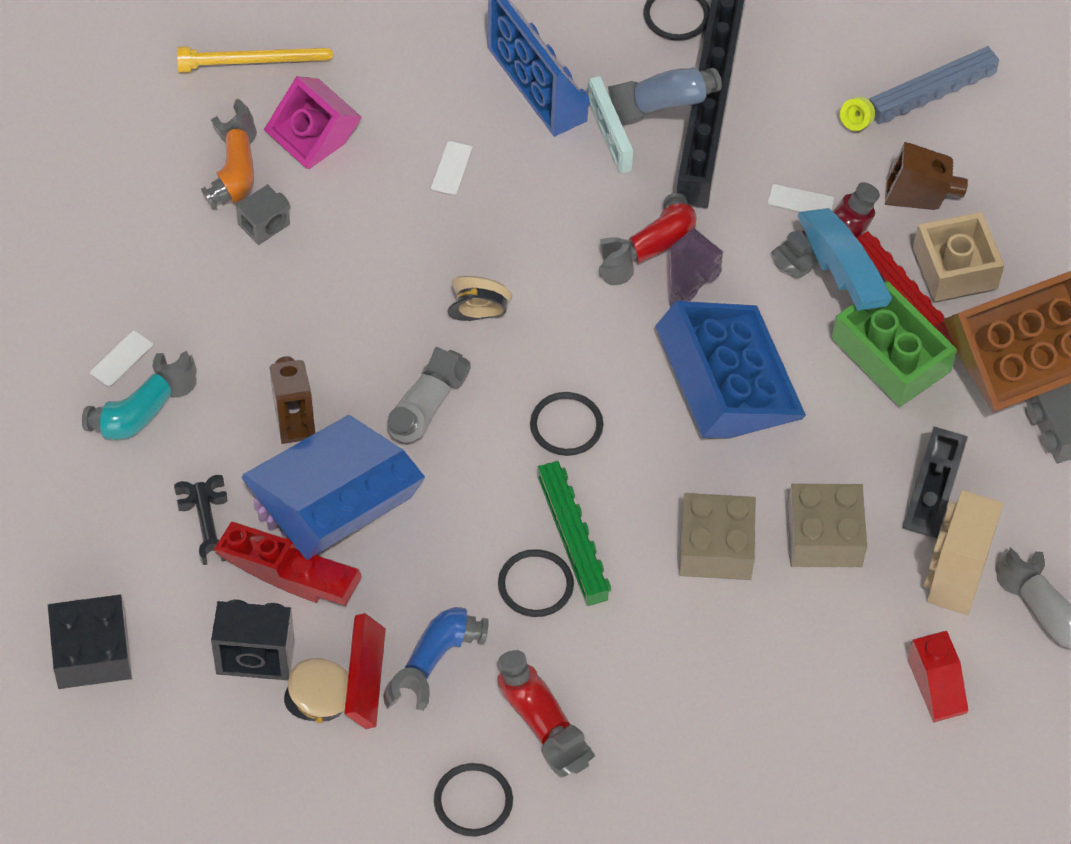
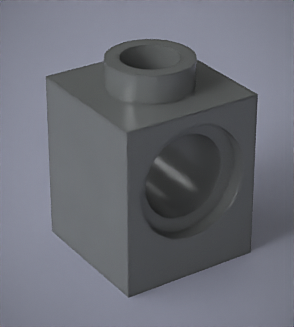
[236,184,291,245]

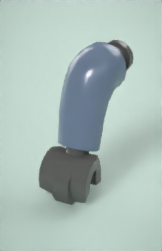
[608,67,722,122]

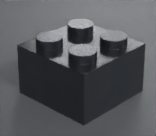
[47,594,132,689]
[211,599,295,681]

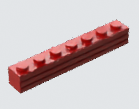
[857,231,953,345]

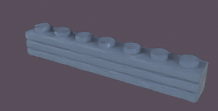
[869,46,999,125]

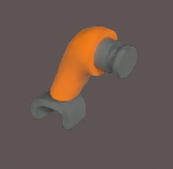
[201,99,257,210]

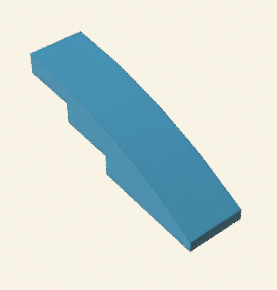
[798,208,892,311]

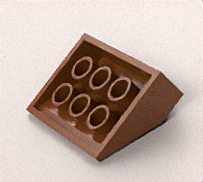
[943,271,1071,412]

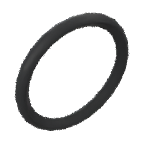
[643,0,710,40]
[530,392,604,456]
[498,549,574,617]
[434,763,513,837]

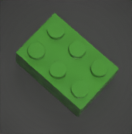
[832,281,957,407]

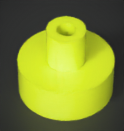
[840,96,875,131]

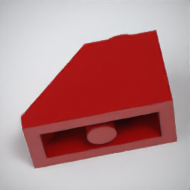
[907,630,969,723]

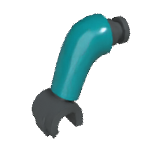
[82,350,197,440]

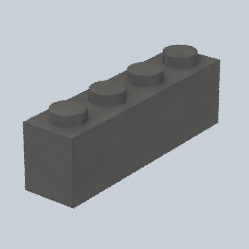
[1025,383,1071,464]

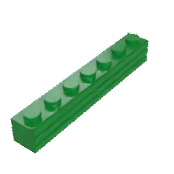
[537,461,611,606]

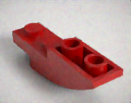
[214,521,362,606]

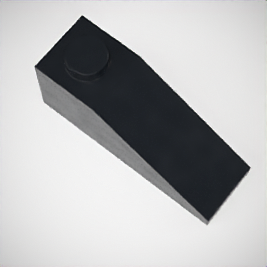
[903,426,968,538]

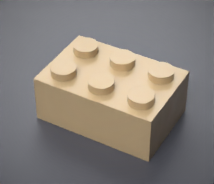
[924,490,1004,616]

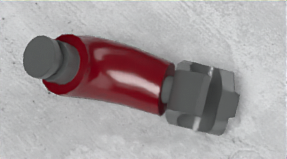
[771,182,880,278]

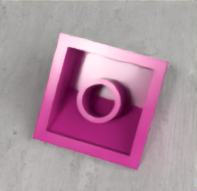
[264,76,362,169]

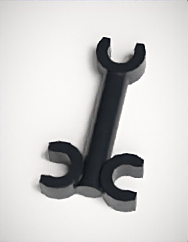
[174,475,228,565]

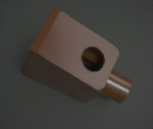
[885,142,968,210]
[269,356,315,444]

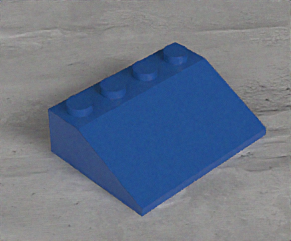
[488,0,590,137]
[655,301,806,438]
[241,415,425,560]

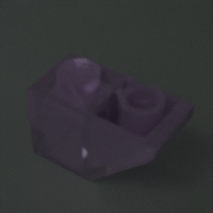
[668,228,723,307]

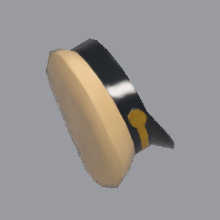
[447,276,512,321]
[284,658,348,723]

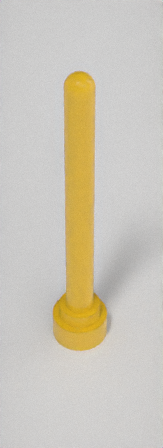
[177,46,333,73]

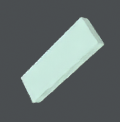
[588,76,633,173]

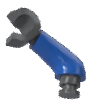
[383,607,489,711]

